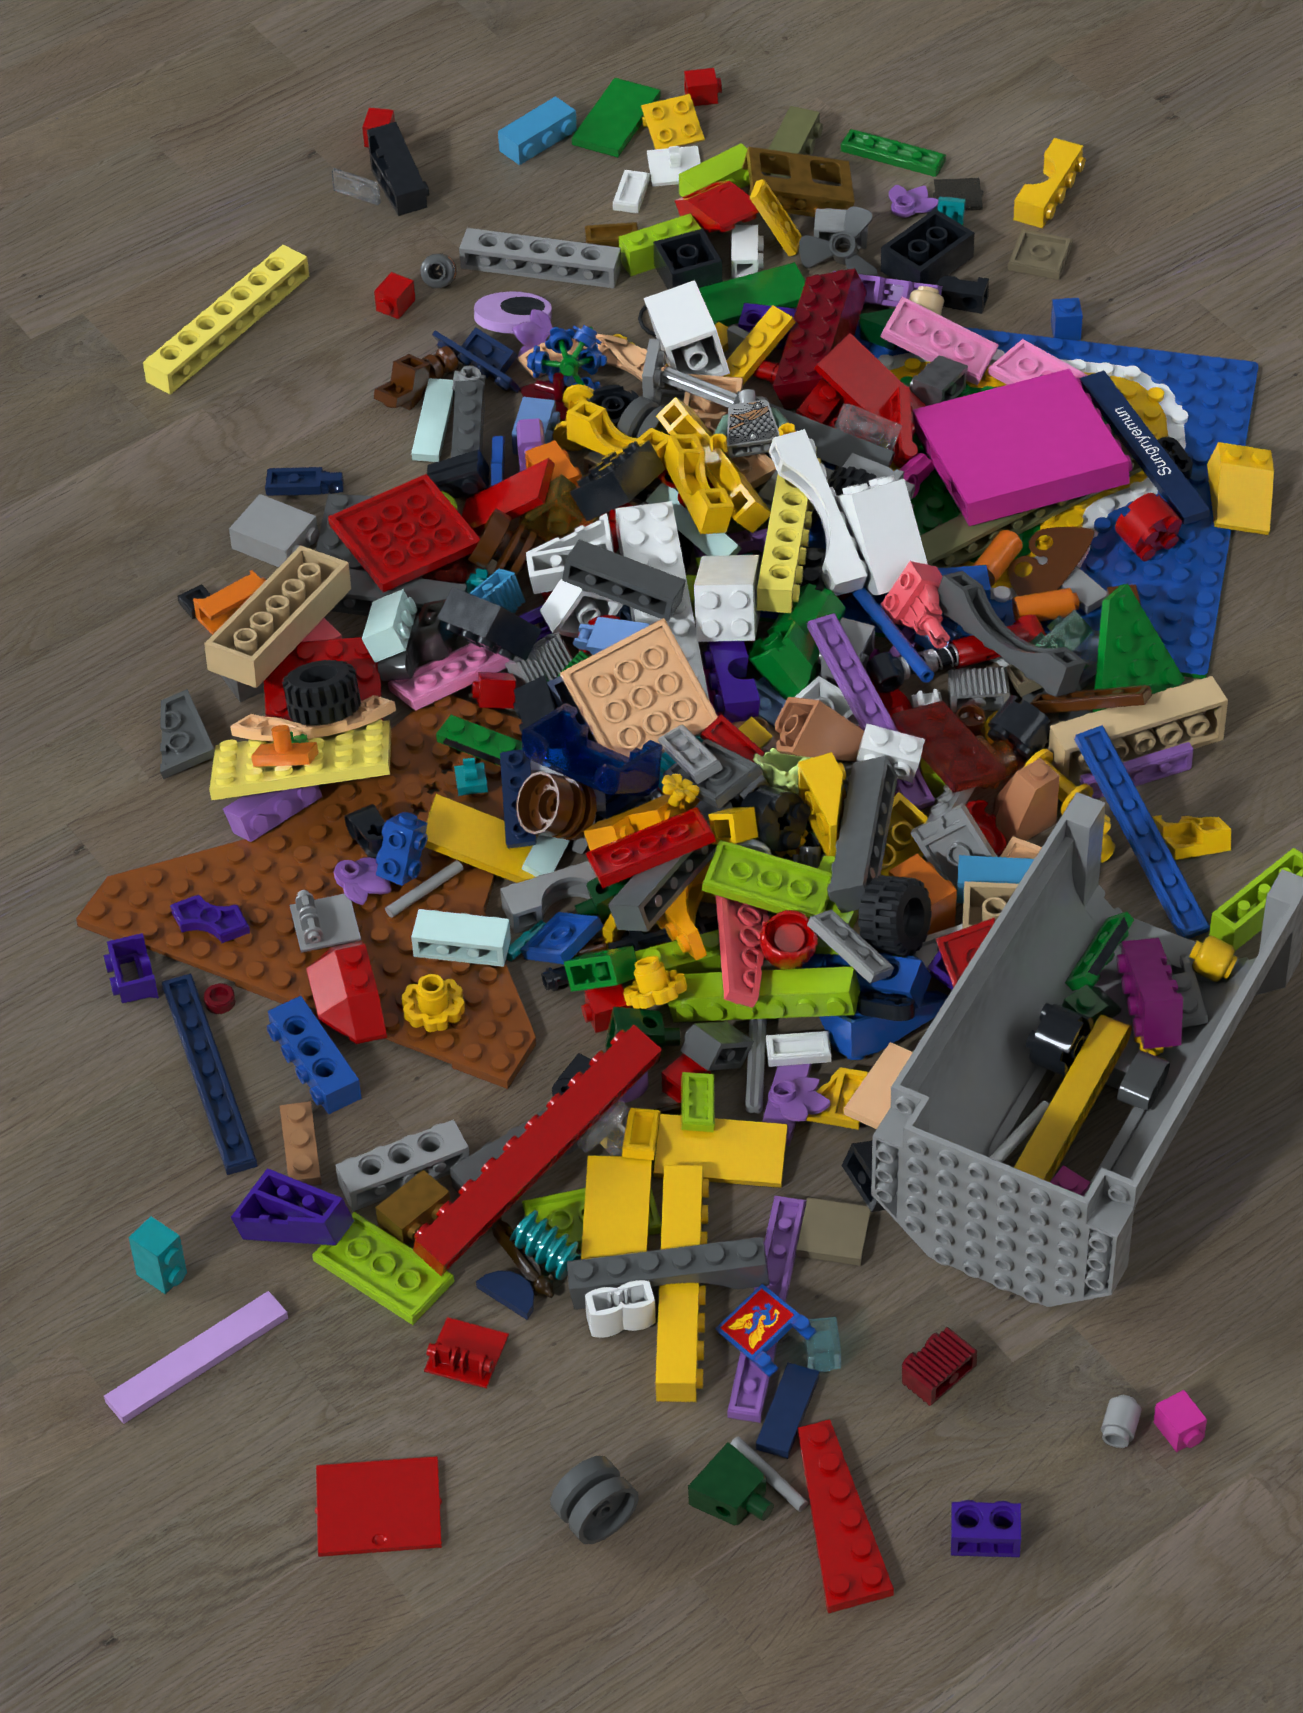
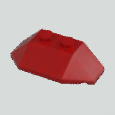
[306,940,387,1044]

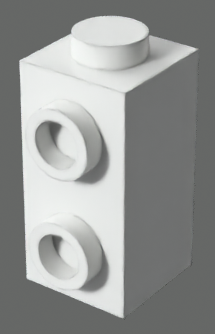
[731,225,764,279]

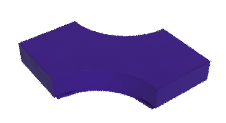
[170,895,250,943]

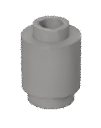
[1101,1395,1142,1448]

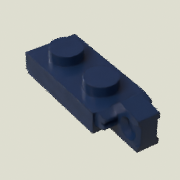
[265,467,344,496]

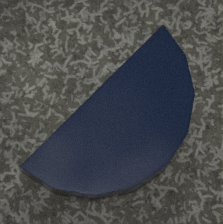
[476,1271,534,1320]

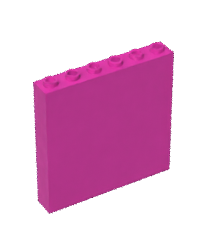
[913,369,1133,526]

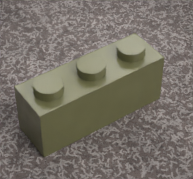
[766,106,823,179]

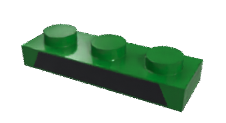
[436,715,528,766]
[1065,911,1134,991]

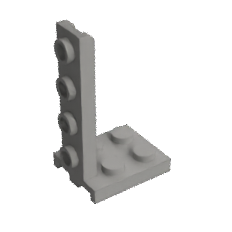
[642,338,768,407]
[910,766,998,890]

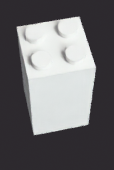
[644,280,730,391]
[837,475,928,595]
[694,555,761,642]

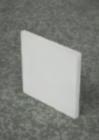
[647,146,701,187]

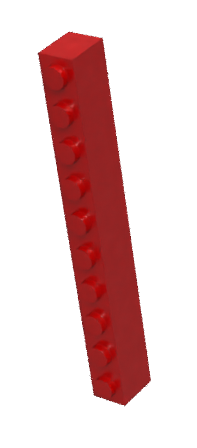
[413,1025,662,1276]

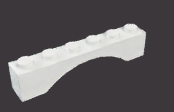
[769,429,868,596]

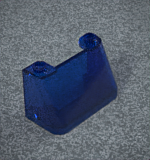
[522,703,662,797]

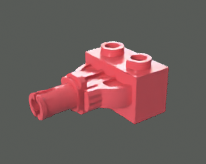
[881,561,950,648]

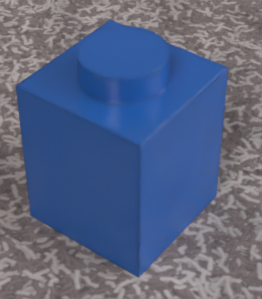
[1051,298,1083,340]

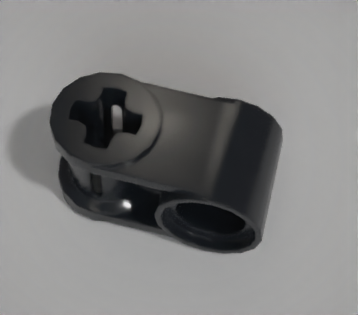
[344,804,385,858]

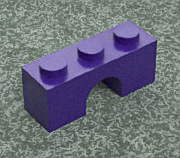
[703,641,760,723]

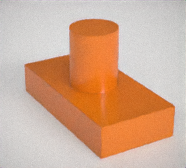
[251,725,319,767]

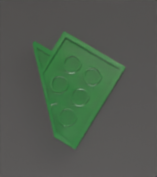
[1093,584,1185,712]

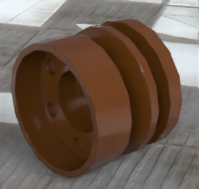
[468,508,538,576]
[516,771,597,841]

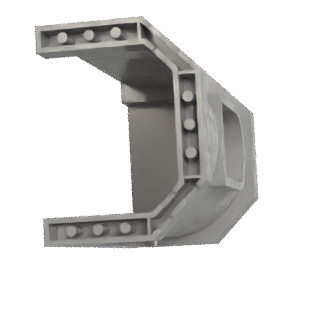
[871,792,1303,1307]

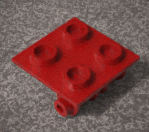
[424,1317,509,1389]

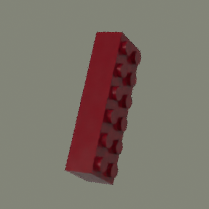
[773,268,867,410]

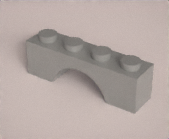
[500,861,596,934]

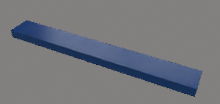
[1074,725,1210,939]

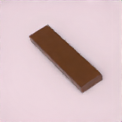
[1030,685,1152,714]

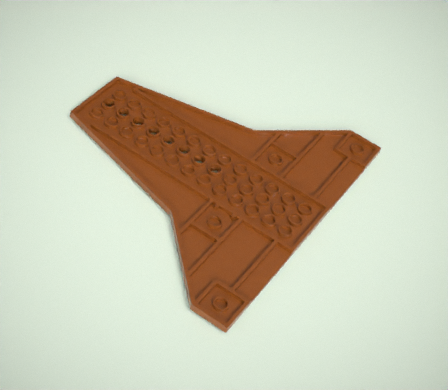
[76,695,537,1089]

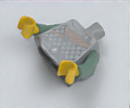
[710,389,796,458]

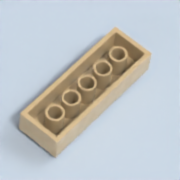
[204,545,351,688]
[1048,676,1228,786]

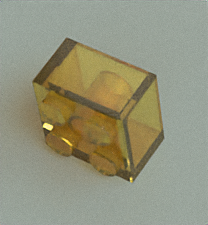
[519,474,601,543]

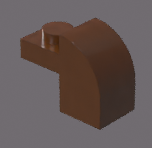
[373,354,431,410]

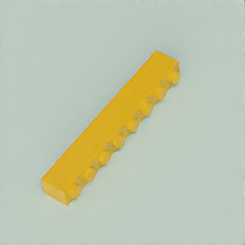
[655,1165,709,1402]

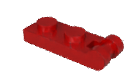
[889,386,918,468]

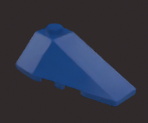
[819,990,948,1060]

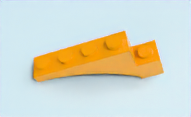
[583,794,701,851]
[657,862,710,961]

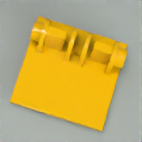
[641,94,705,150]

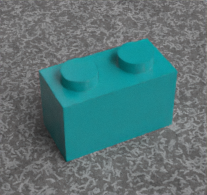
[128,1216,187,1294]

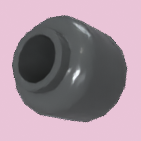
[420,253,457,288]

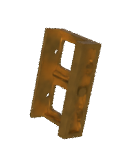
[742,147,855,217]

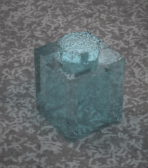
[803,1317,841,1372]

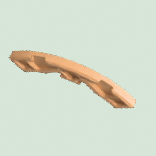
[518,334,667,381]
[230,695,396,741]

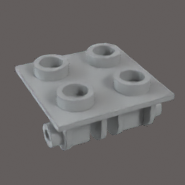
[289,890,361,952]

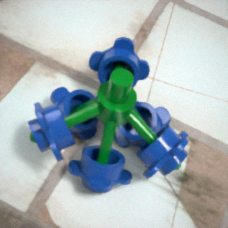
[527,325,607,391]

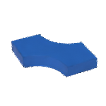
[491,436,505,486]

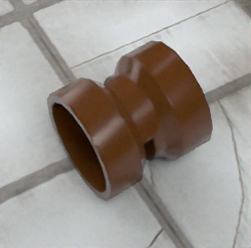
[422,346,459,379]
[955,705,985,746]

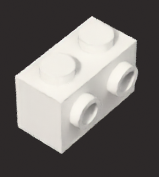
[856,724,925,782]

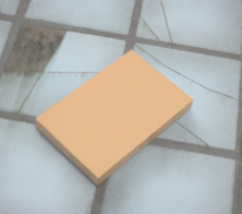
[844,1042,913,1129]

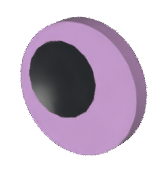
[474,292,552,334]

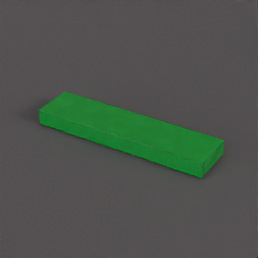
[840,129,946,177]

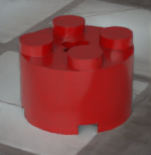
[1115,493,1182,561]

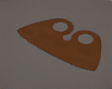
[1007,527,1094,596]

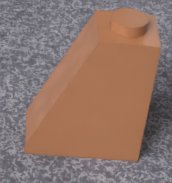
[775,697,864,762]
[993,758,1060,844]

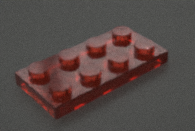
[892,700,1006,793]

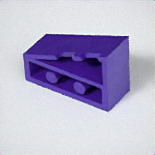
[231,1168,354,1245]

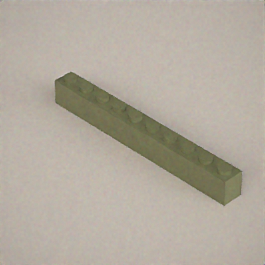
[920,435,1142,568]

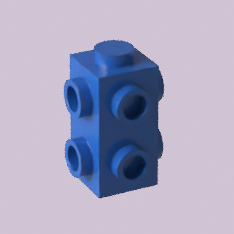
[376,812,428,886]

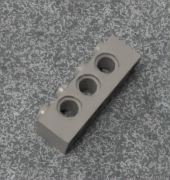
[335,1119,470,1212]

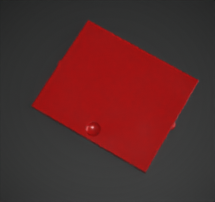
[315,1456,442,1557]

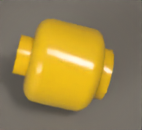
[1189,936,1238,982]

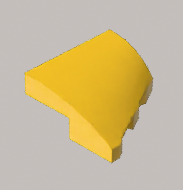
[1152,815,1231,860]

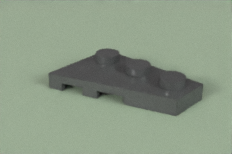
[160,689,215,779]

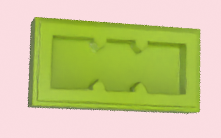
[681,1072,715,1132]

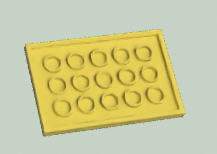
[209,719,391,800]

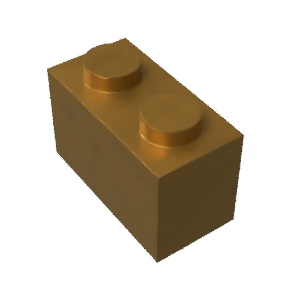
[375,1170,450,1245]

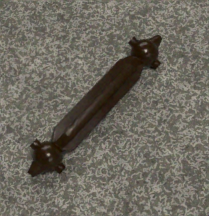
[491,1217,555,1298]

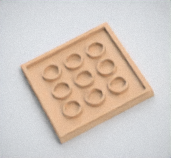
[560,618,718,778]

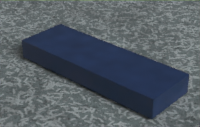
[756,1362,819,1459]

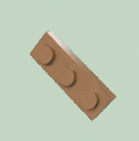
[280,1101,322,1186]

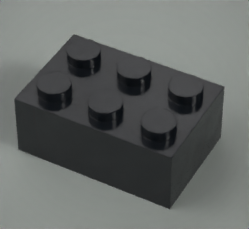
[881,209,975,285]
[570,440,665,521]
[437,587,542,661]

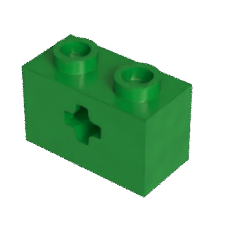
[564,946,637,992]

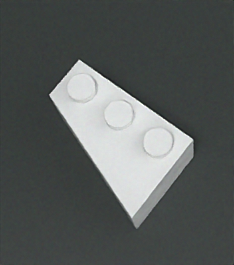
[526,513,614,594]

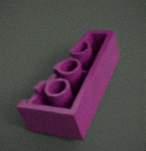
[1116,938,1183,1049]

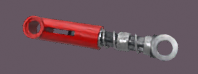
[866,614,1049,693]

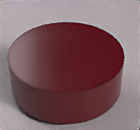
[204,983,236,1014]

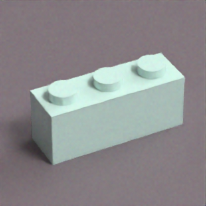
[362,589,417,663]
[411,909,511,967]

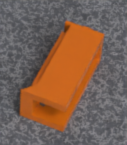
[193,570,266,635]

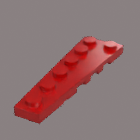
[798,1419,894,1614]

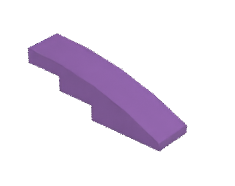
[833,271,942,308]

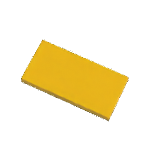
[425,794,539,883]
[653,1114,788,1188]
[581,1156,652,1260]

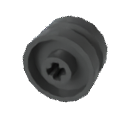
[617,396,670,438]
[550,1456,639,1544]

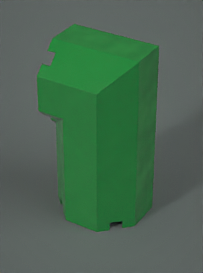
[747,584,846,700]

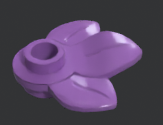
[889,185,938,218]
[512,309,553,359]
[334,857,391,905]
[768,1077,830,1122]

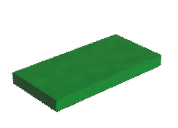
[571,78,661,158]
[698,262,805,326]

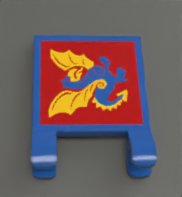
[715,1284,817,1377]

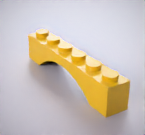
[656,397,771,533]

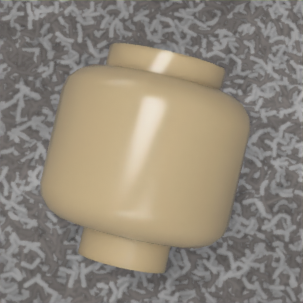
[909,286,944,316]

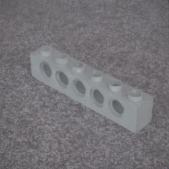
[459,228,622,288]

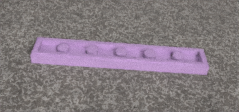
[104,1291,288,1424]

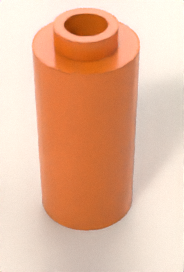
[973,530,1023,587]
[1012,588,1079,622]

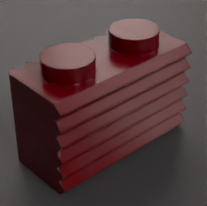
[902,1327,977,1406]

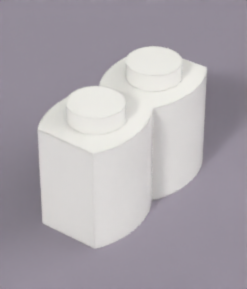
[585,1280,656,1338]

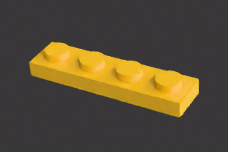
[724,305,795,385]

